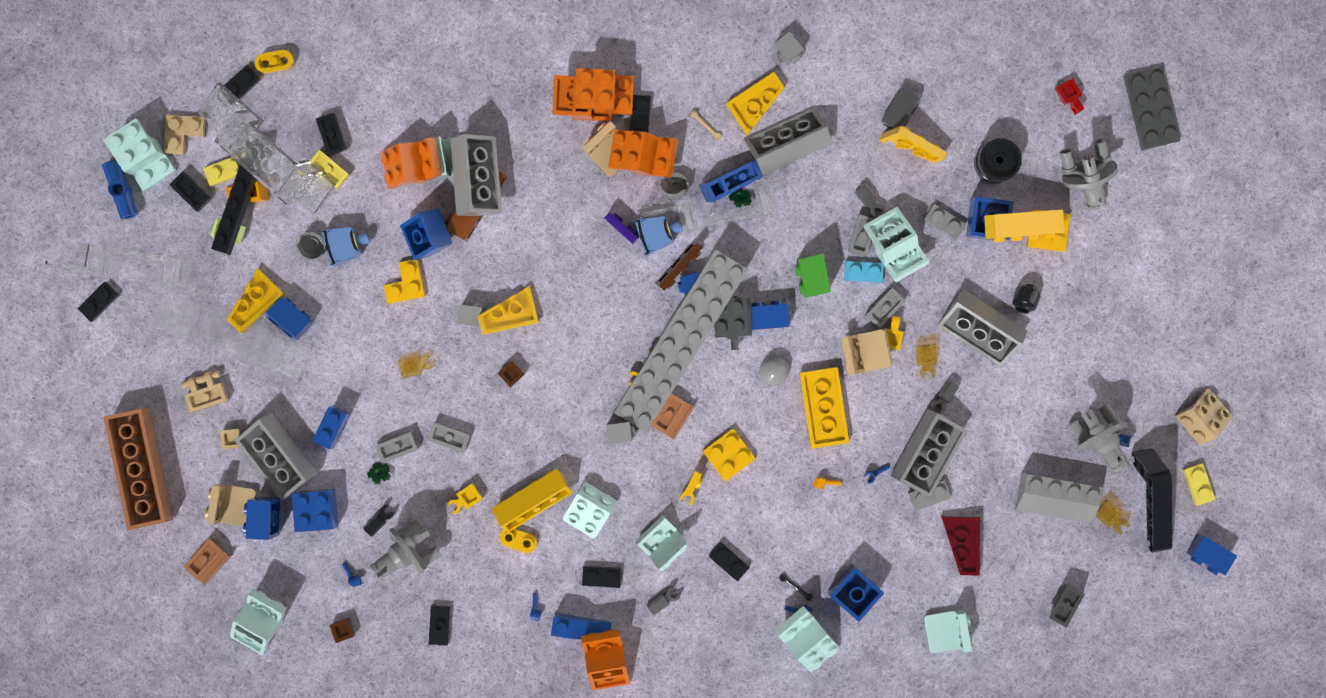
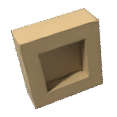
[220,428,242,450]

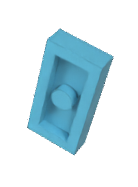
[844,261,884,283]

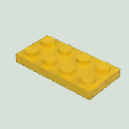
[799,367,849,449]

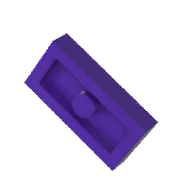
[604,212,638,244]

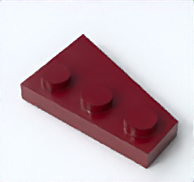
[941,516,980,576]

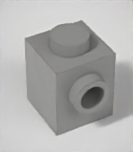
[773,31,804,65]
[457,302,484,327]

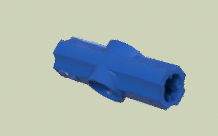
[102,160,138,220]

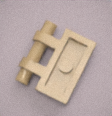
[181,370,229,413]

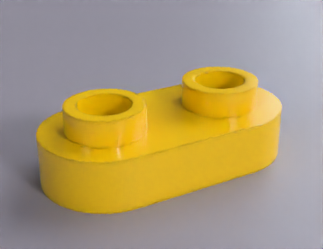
[255,50,295,74]
[500,529,537,553]

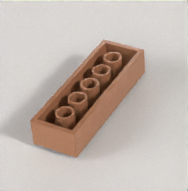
[103,408,173,530]

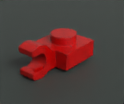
[1055,78,1085,115]

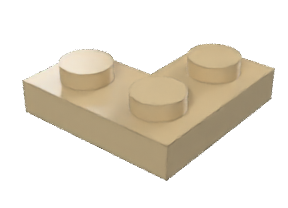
[164,115,206,155]

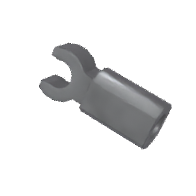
[855,185,885,218]
[930,380,959,414]
[647,586,680,615]

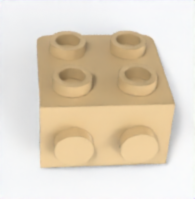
[583,121,619,177]
[841,329,893,375]
[1175,389,1232,445]
[205,483,257,526]

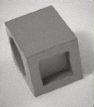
[607,421,636,444]

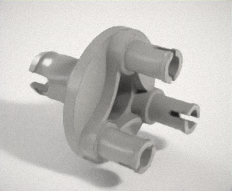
[1059,138,1118,210]
[1069,403,1130,474]
[370,520,442,580]

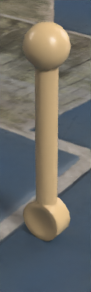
[690,110,721,140]

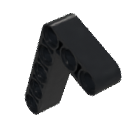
[1131,448,1172,553]

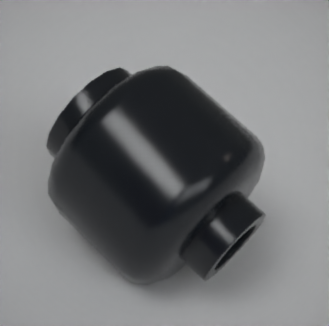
[1012,284,1041,314]

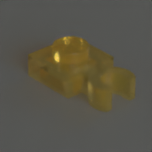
[915,344,937,378]
[398,355,434,379]
[1095,500,1129,534]

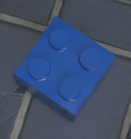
[966,197,1014,241]
[400,208,453,261]
[292,489,338,532]
[243,496,280,540]
[827,564,884,622]

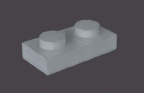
[923,204,966,241]
[848,214,874,257]
[865,288,906,329]
[427,422,471,453]
[375,431,419,463]
[908,479,951,511]

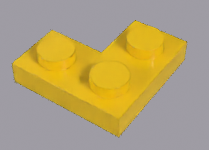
[383,260,426,304]

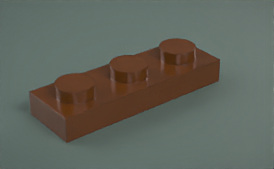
[655,241,703,290]

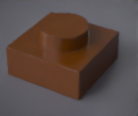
[498,360,525,388]
[330,618,355,643]

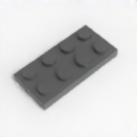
[1124,67,1180,151]

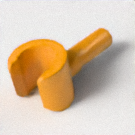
[813,477,842,489]

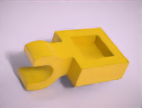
[884,316,904,350]
[680,470,703,505]

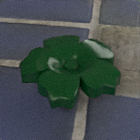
[728,188,752,208]
[367,463,391,485]

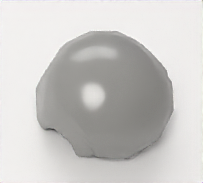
[659,172,689,201]
[297,232,326,261]
[759,355,789,386]

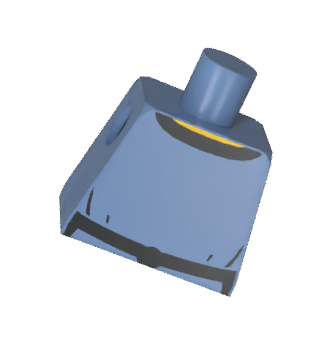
[635,216,682,256]
[321,227,371,267]

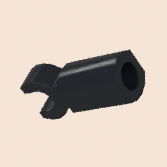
[363,504,396,537]

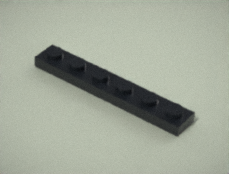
[211,140,268,255]

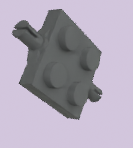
[714,292,752,350]

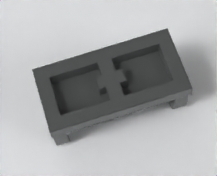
[881,88,920,130]
[1049,584,1085,628]

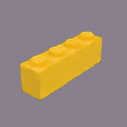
[984,209,1064,242]
[491,468,573,533]

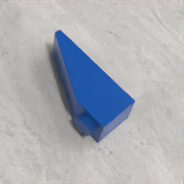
[699,160,763,202]
[551,613,612,639]

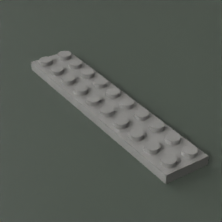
[614,249,749,432]

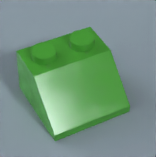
[795,254,831,298]

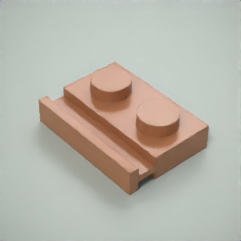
[651,393,694,440]
[184,538,231,585]

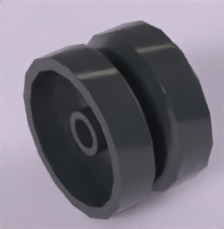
[974,138,1022,184]

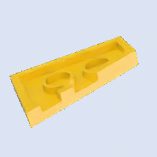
[726,72,785,136]
[879,126,947,163]
[227,268,285,334]
[478,286,539,335]

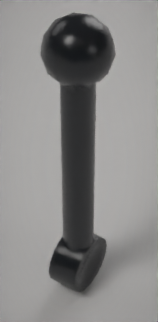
[779,574,813,601]

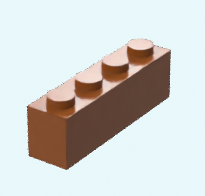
[445,171,507,242]

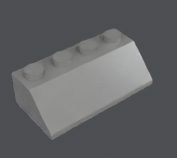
[744,106,832,176]
[450,134,502,216]
[937,289,1027,367]
[891,409,968,498]
[235,413,318,501]
[1015,472,1103,523]

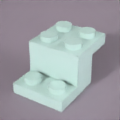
[103,119,177,192]
[864,207,929,282]
[230,589,286,656]
[774,606,840,672]

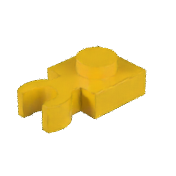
[447,483,483,514]

